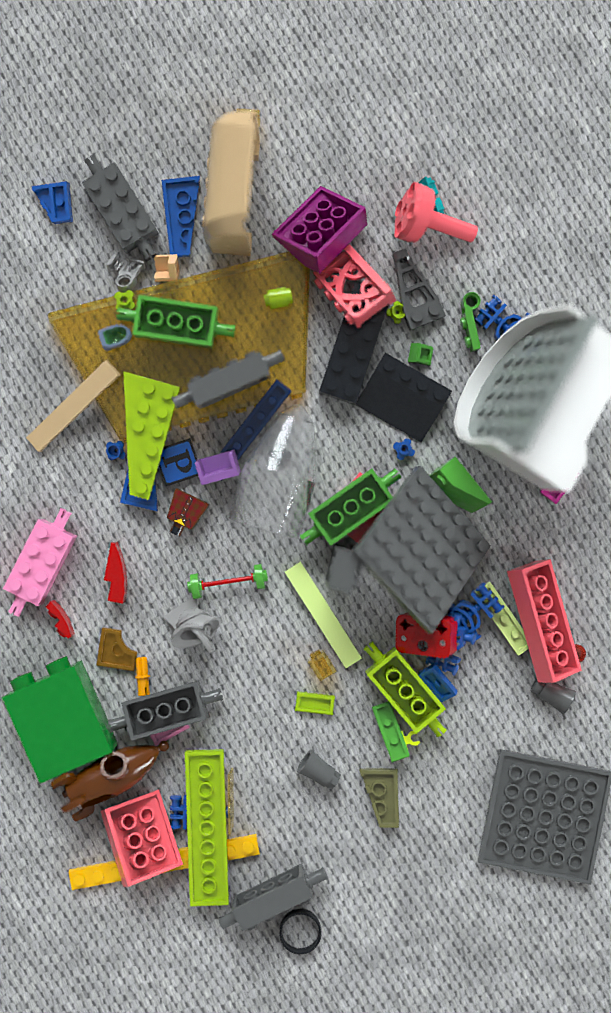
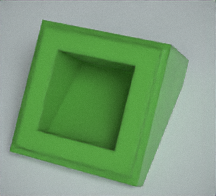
[408,343,434,366]

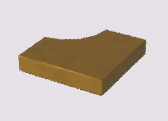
[96,627,138,671]

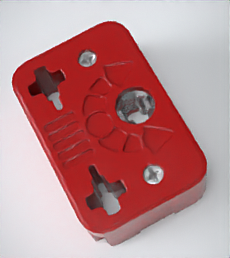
[395,612,458,658]

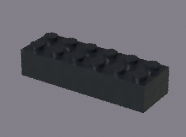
[319,281,389,405]

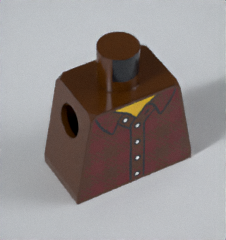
[167,488,210,537]

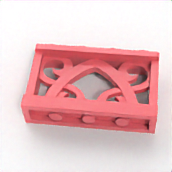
[313,244,396,328]

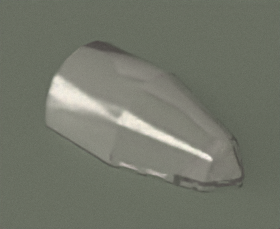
[227,403,317,539]

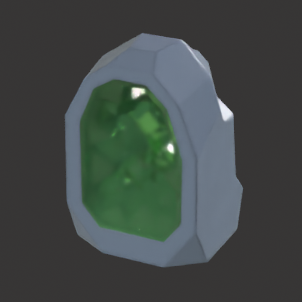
[98,324,132,351]

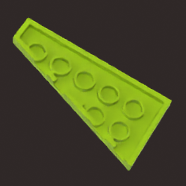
[123,371,181,500]

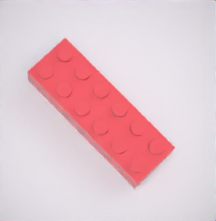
[507,559,582,683]

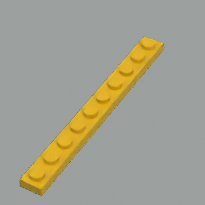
[68,834,260,890]

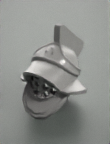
[165,596,221,653]

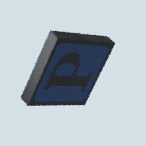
[159,438,198,487]

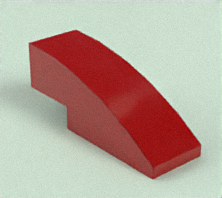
[104,542,127,604]

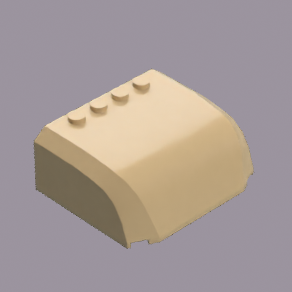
[202,111,260,256]

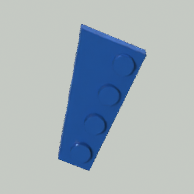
[161,176,200,258]

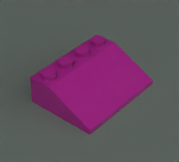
[272,186,368,274]

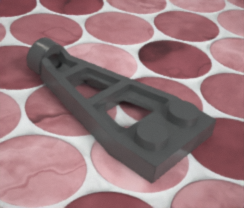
[392,249,446,331]

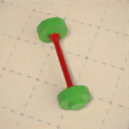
[187,564,268,599]

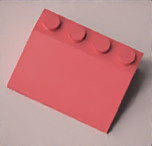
[100,790,183,887]

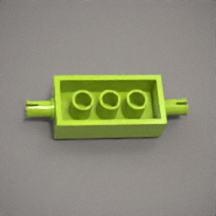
[363,641,447,737]

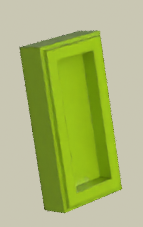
[295,691,335,715]

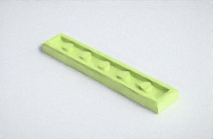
[285,561,362,668]

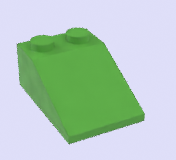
[429,456,492,513]

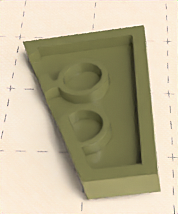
[359,768,399,828]

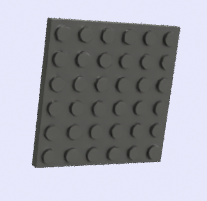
[352,465,491,633]
[478,749,611,885]

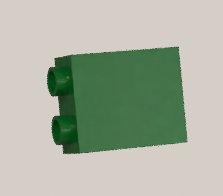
[2,656,118,784]

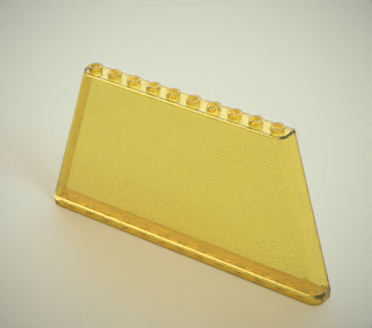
[47,252,310,443]

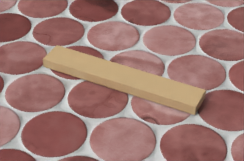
[26,360,121,452]

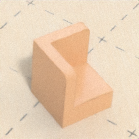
[154,254,180,282]

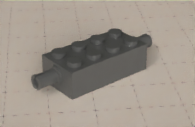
[82,155,159,261]
[172,350,285,409]
[108,680,223,741]
[219,863,328,931]

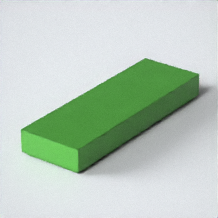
[372,701,410,763]

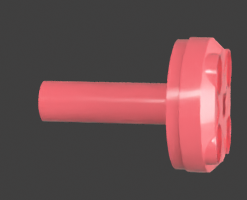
[394,182,478,243]

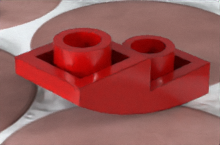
[46,600,75,639]

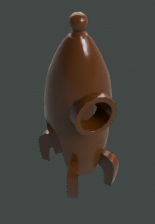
[50,741,169,822]

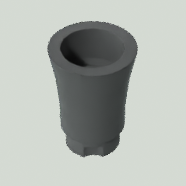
[530,678,576,714]
[297,749,341,790]

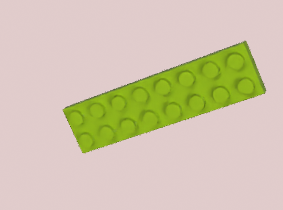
[185,749,229,906]

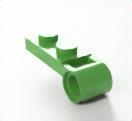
[460,292,481,352]

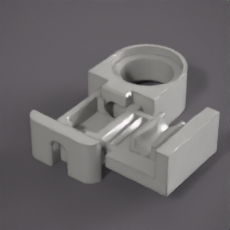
[106,253,146,293]

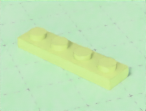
[475,582,529,656]

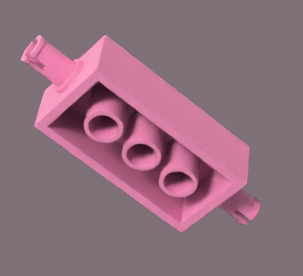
[3,508,77,617]

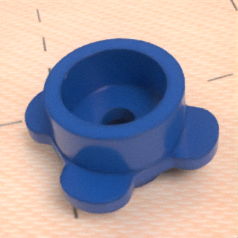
[393,438,415,460]
[106,441,126,460]

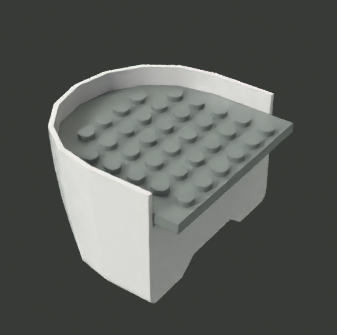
[454,304,611,492]

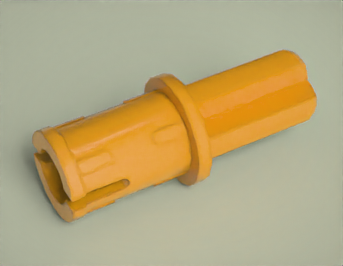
[135,657,150,696]

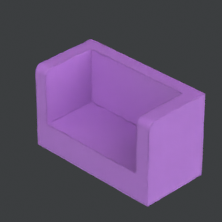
[195,450,241,485]

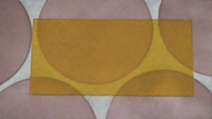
[228,768,234,835]

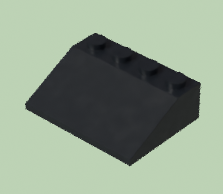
[355,353,452,442]

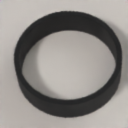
[279,909,321,955]

